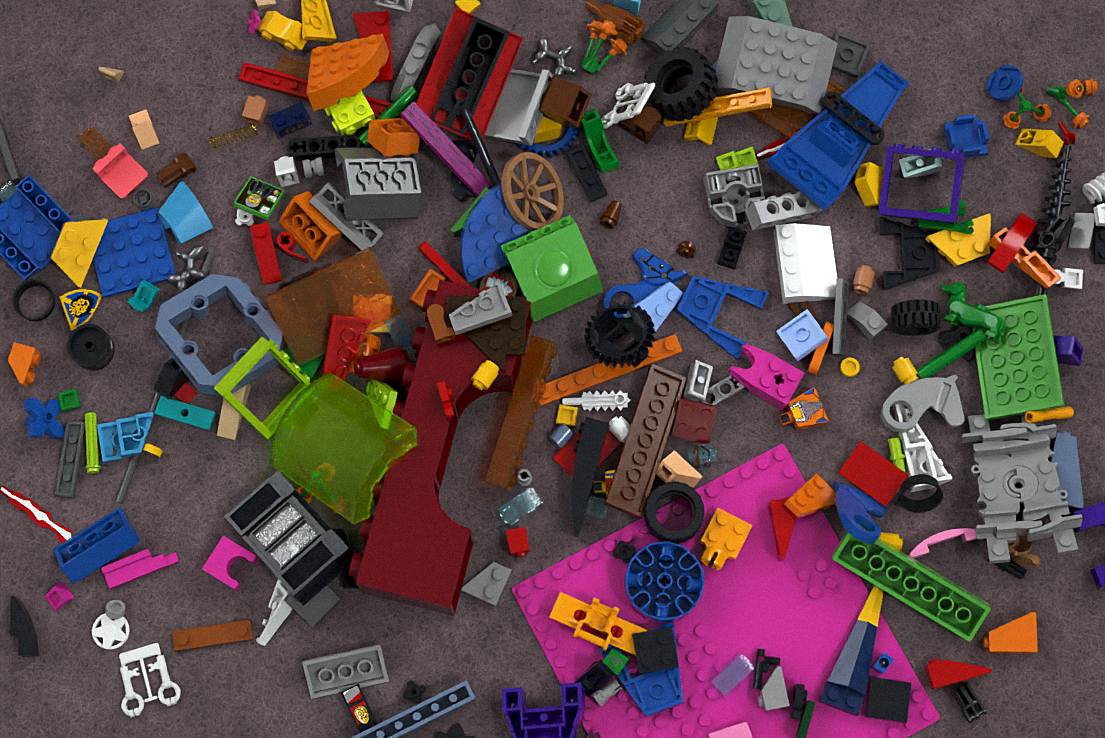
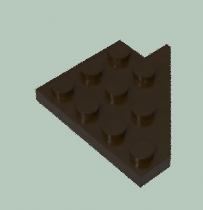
[447,296,527,372]

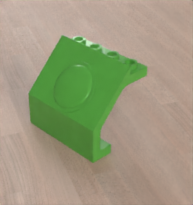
[501,215,603,322]

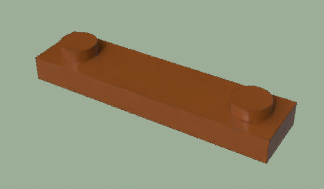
[172,619,254,651]

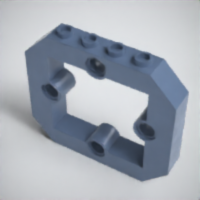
[155,274,284,396]

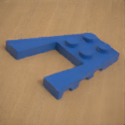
[676,276,769,360]
[599,621,683,717]

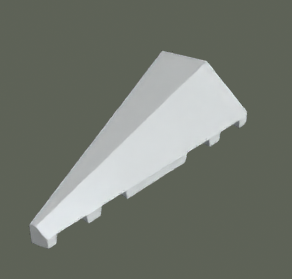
[893,404,952,492]
[256,543,299,646]

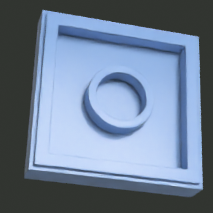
[776,309,829,361]

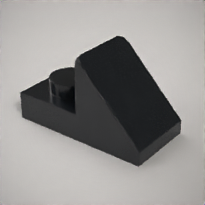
[575,659,614,697]

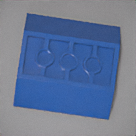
[0,175,74,280]

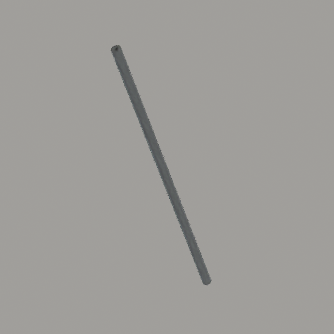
[115,252,214,504]

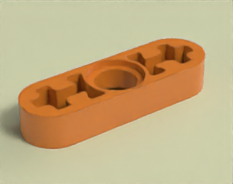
[807,321,834,375]

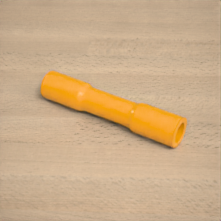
[1025,406,1074,423]

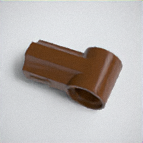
[156,153,196,188]

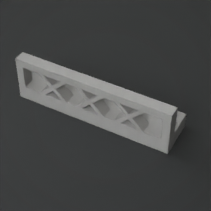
[309,182,384,253]

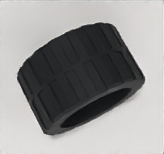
[644,481,705,544]

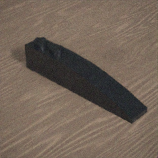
[572,417,609,538]

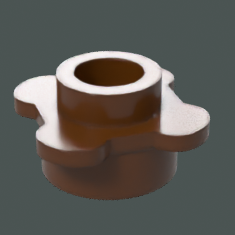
[676,241,696,258]

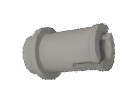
[517,469,532,486]

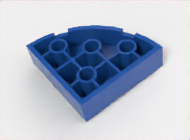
[460,183,529,283]

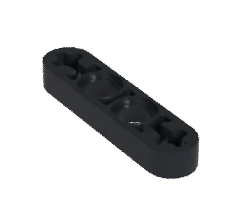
[822,92,884,145]

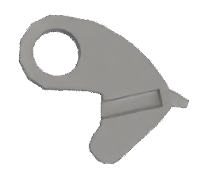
[881,374,964,433]

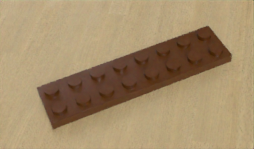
[604,364,687,519]

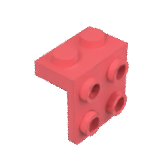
[92,143,148,199]

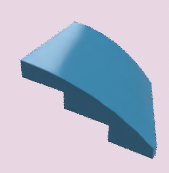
[157,181,213,244]
[97,412,154,463]

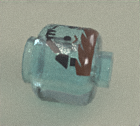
[688,443,717,469]

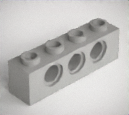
[745,191,822,231]

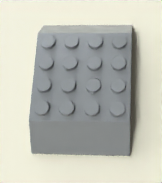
[715,16,838,115]

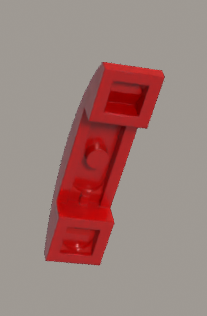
[987,212,1037,274]

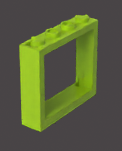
[214,337,315,439]

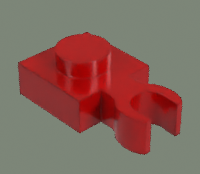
[437,381,454,418]

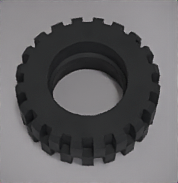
[643,47,718,121]

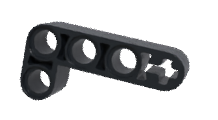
[287,135,361,161]

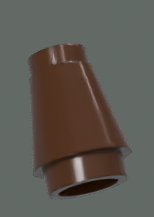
[600,200,622,229]

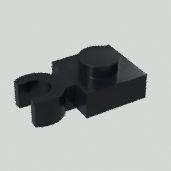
[791,684,807,720]

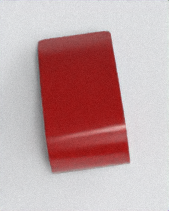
[277,232,309,263]

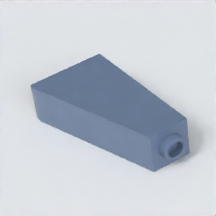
[1048,431,1084,511]

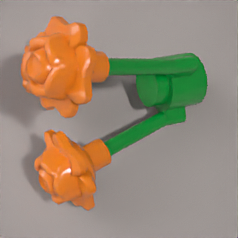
[581,20,627,74]

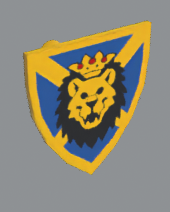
[59,289,102,331]

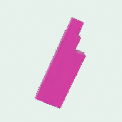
[101,549,179,590]

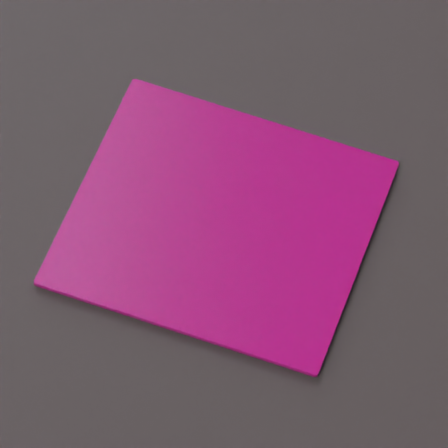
[512,444,940,738]

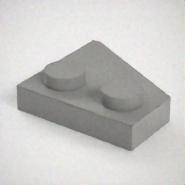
[461,562,512,606]

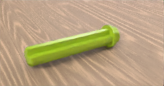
[85,412,101,474]

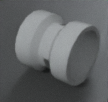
[303,157,325,178]

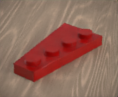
[352,11,393,83]
[320,313,371,392]

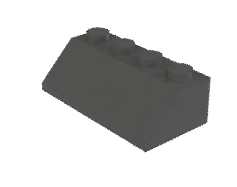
[641,0,718,56]

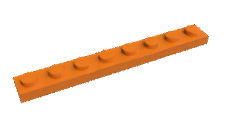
[533,334,683,407]

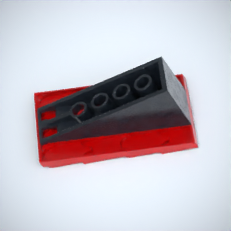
[416,7,524,141]

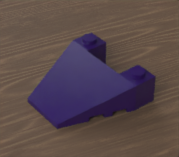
[502,682,585,738]

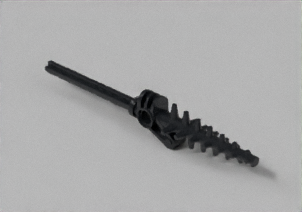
[1031,145,1075,296]

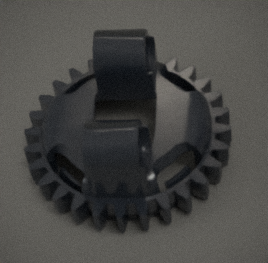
[584,301,656,368]

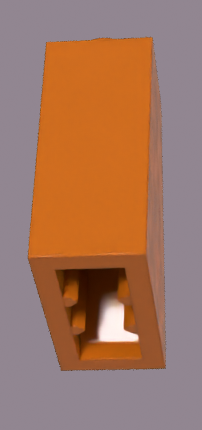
[982,612,1038,654]

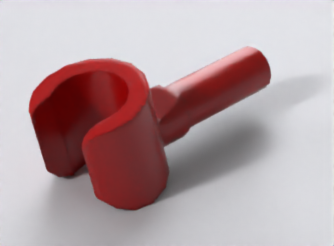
[1058,121,1076,145]

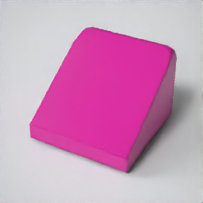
[45,582,75,612]

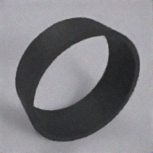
[12,280,55,321]
[900,474,943,513]

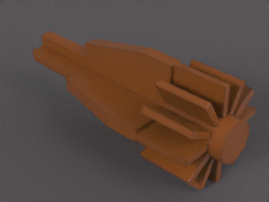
[585,0,646,45]

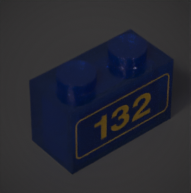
[268,102,312,139]

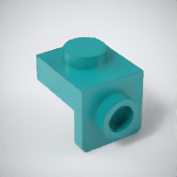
[127,280,160,312]

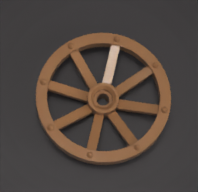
[501,152,564,231]

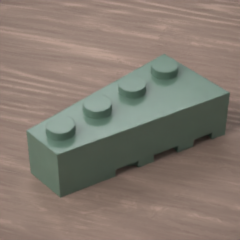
[746,0,792,26]

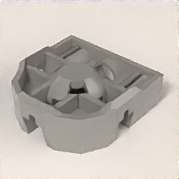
[703,164,766,228]

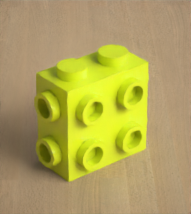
[324,90,376,135]

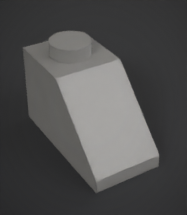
[847,301,888,341]
[758,666,790,712]

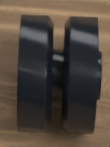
[67,324,115,371]

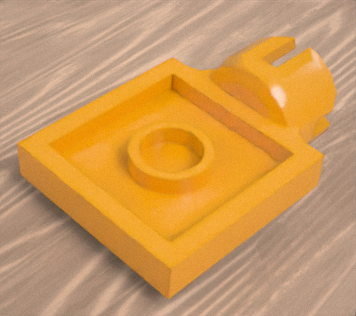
[700,508,753,570]

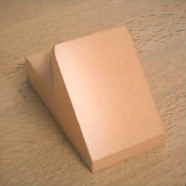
[129,110,160,150]

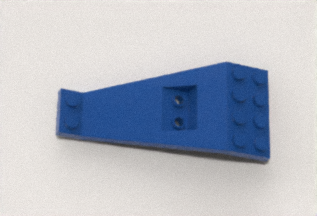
[766,61,910,211]

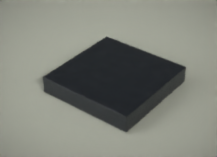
[866,677,911,723]

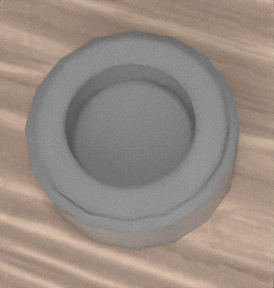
[105,600,125,619]

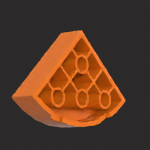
[307,34,389,111]

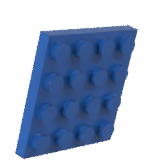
[93,207,176,298]

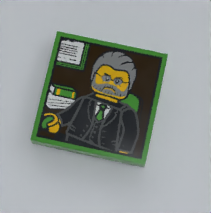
[234,177,285,221]

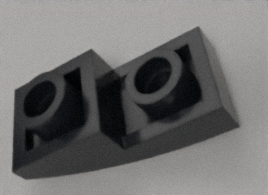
[717,226,747,270]

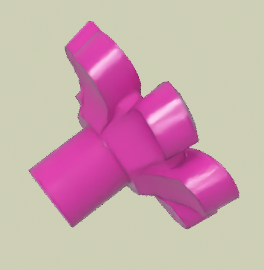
[247,10,262,34]

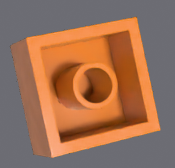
[367,118,420,157]

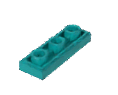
[154,396,216,431]

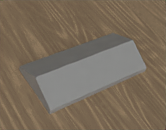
[302,644,389,699]

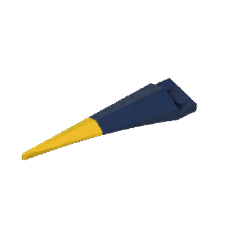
[819,585,884,716]

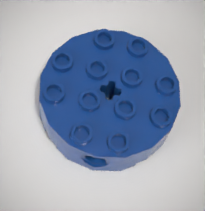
[625,541,704,623]

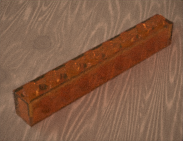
[485,335,558,491]

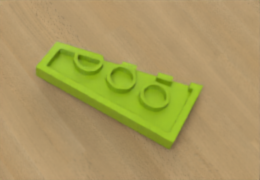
[366,380,398,430]

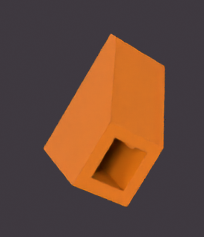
[8,342,41,388]

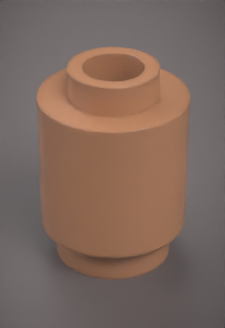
[852,265,875,295]

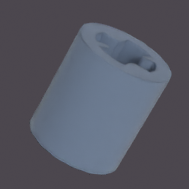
[549,423,574,449]

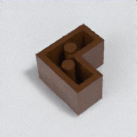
[617,103,661,145]

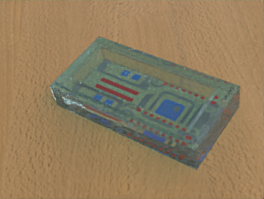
[384,313,415,353]

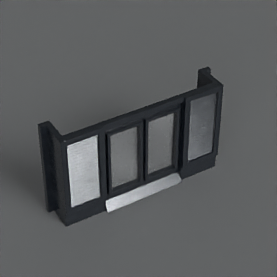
[224,470,354,606]

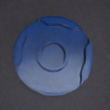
[987,65,1024,102]

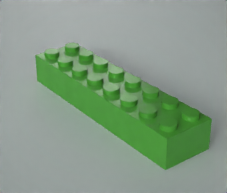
[832,526,991,642]

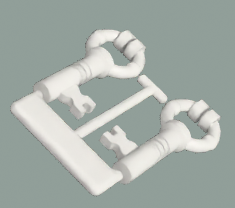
[601,83,655,129]
[119,643,181,718]

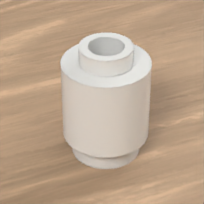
[608,416,630,443]

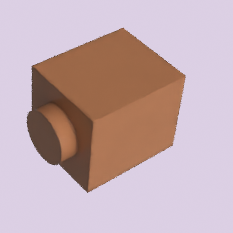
[242,95,269,126]

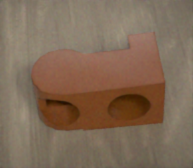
[427,304,455,344]

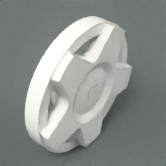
[92,613,130,650]

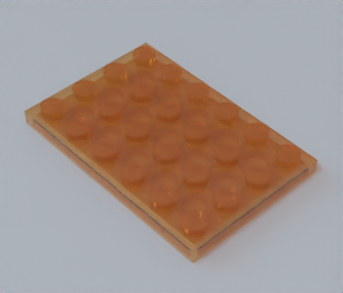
[265,247,402,366]

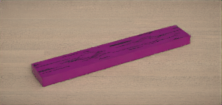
[400,101,491,197]

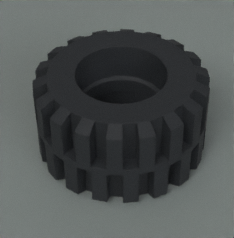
[891,299,941,336]

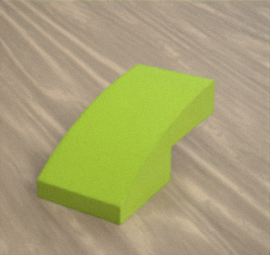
[716,146,759,170]

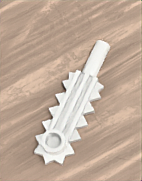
[562,390,631,412]

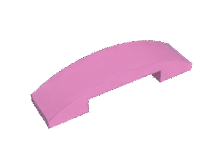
[908,528,977,558]

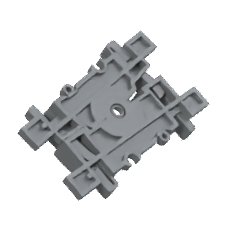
[962,414,1083,564]

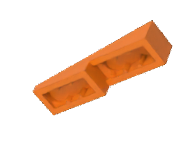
[988,227,1061,289]

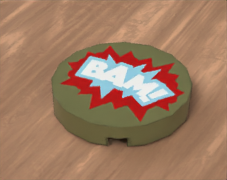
[480,269,517,296]

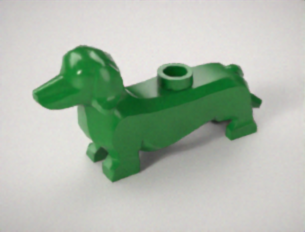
[941,282,1005,342]

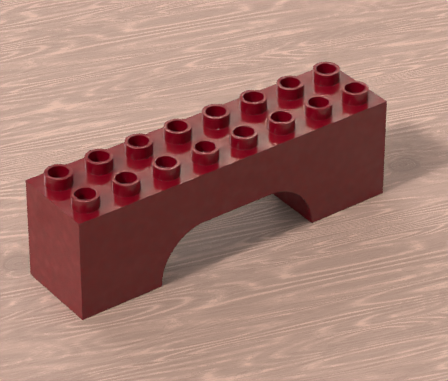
[349,280,532,616]

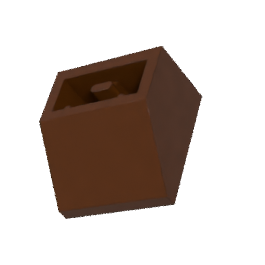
[538,76,592,128]

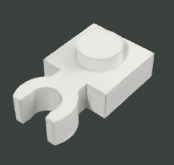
[1055,268,1083,289]

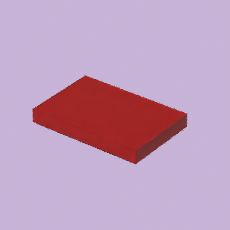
[552,417,621,478]
[838,441,909,507]

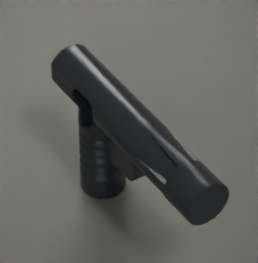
[753,649,780,690]

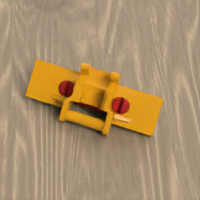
[549,592,648,655]

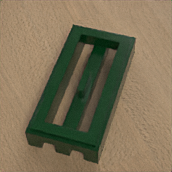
[795,700,816,738]

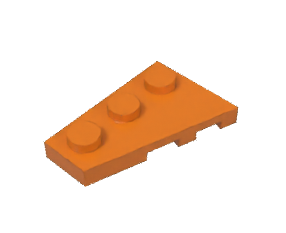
[784,473,836,518]

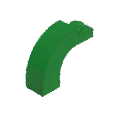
[580,109,620,173]

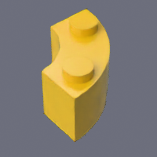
[256,11,307,51]

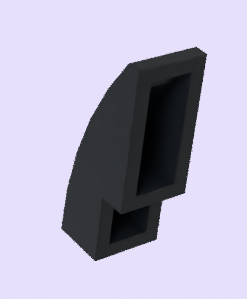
[10,596,39,657]

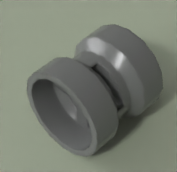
[133,188,155,211]

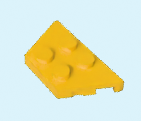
[925,213,991,267]
[51,218,108,288]

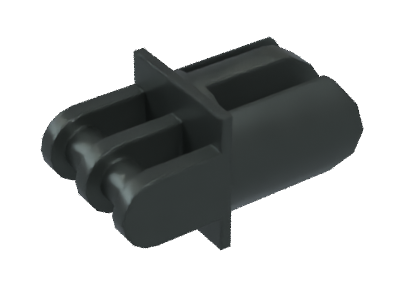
[951,681,987,724]

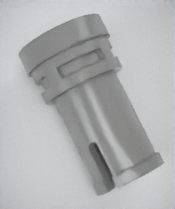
[592,679,622,707]

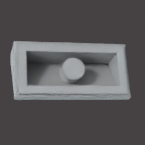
[1067,213,1095,252]
[683,360,713,401]

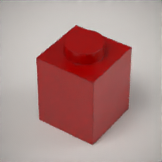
[506,527,530,558]

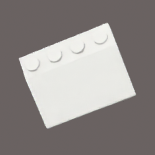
[774,223,837,304]

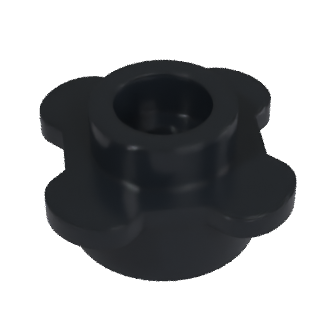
[613,541,636,564]
[403,681,426,704]

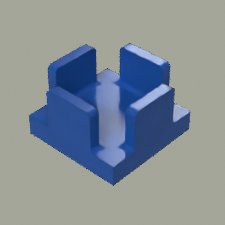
[943,114,989,160]

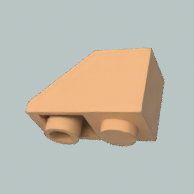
[656,450,703,488]

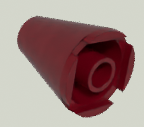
[354,346,410,384]

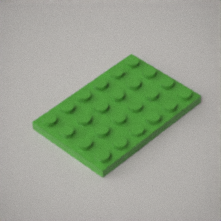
[972,294,1065,420]

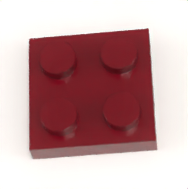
[671,397,718,445]

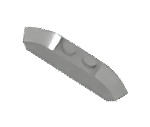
[390,23,441,102]

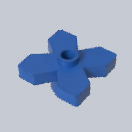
[24,398,64,439]

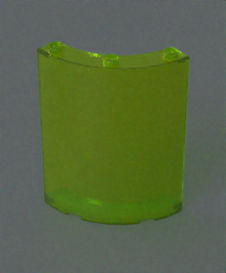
[270,372,417,524]

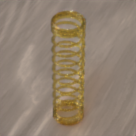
[210,123,258,149]

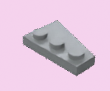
[449,280,512,335]

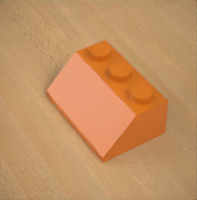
[278,191,343,261]

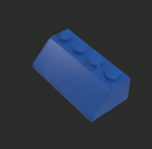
[54,507,140,584]

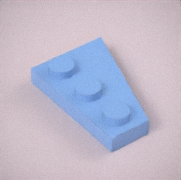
[620,282,684,335]

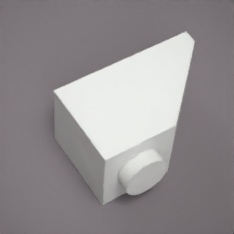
[274,156,300,187]

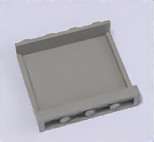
[484,69,553,146]

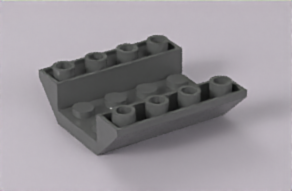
[334,148,421,221]

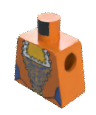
[779,387,829,430]

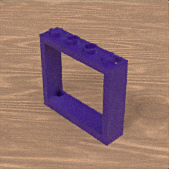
[878,144,966,224]

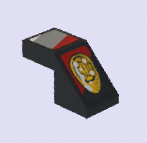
[341,683,378,733]

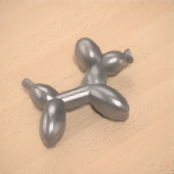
[532,36,577,78]
[168,246,206,293]

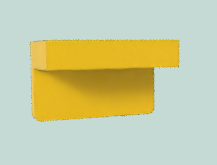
[684,117,718,145]

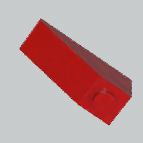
[250,222,282,285]
[768,498,797,561]
[924,658,992,690]

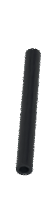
[460,108,501,187]

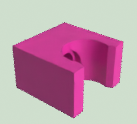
[202,536,259,592]

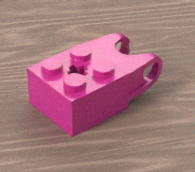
[728,344,805,411]

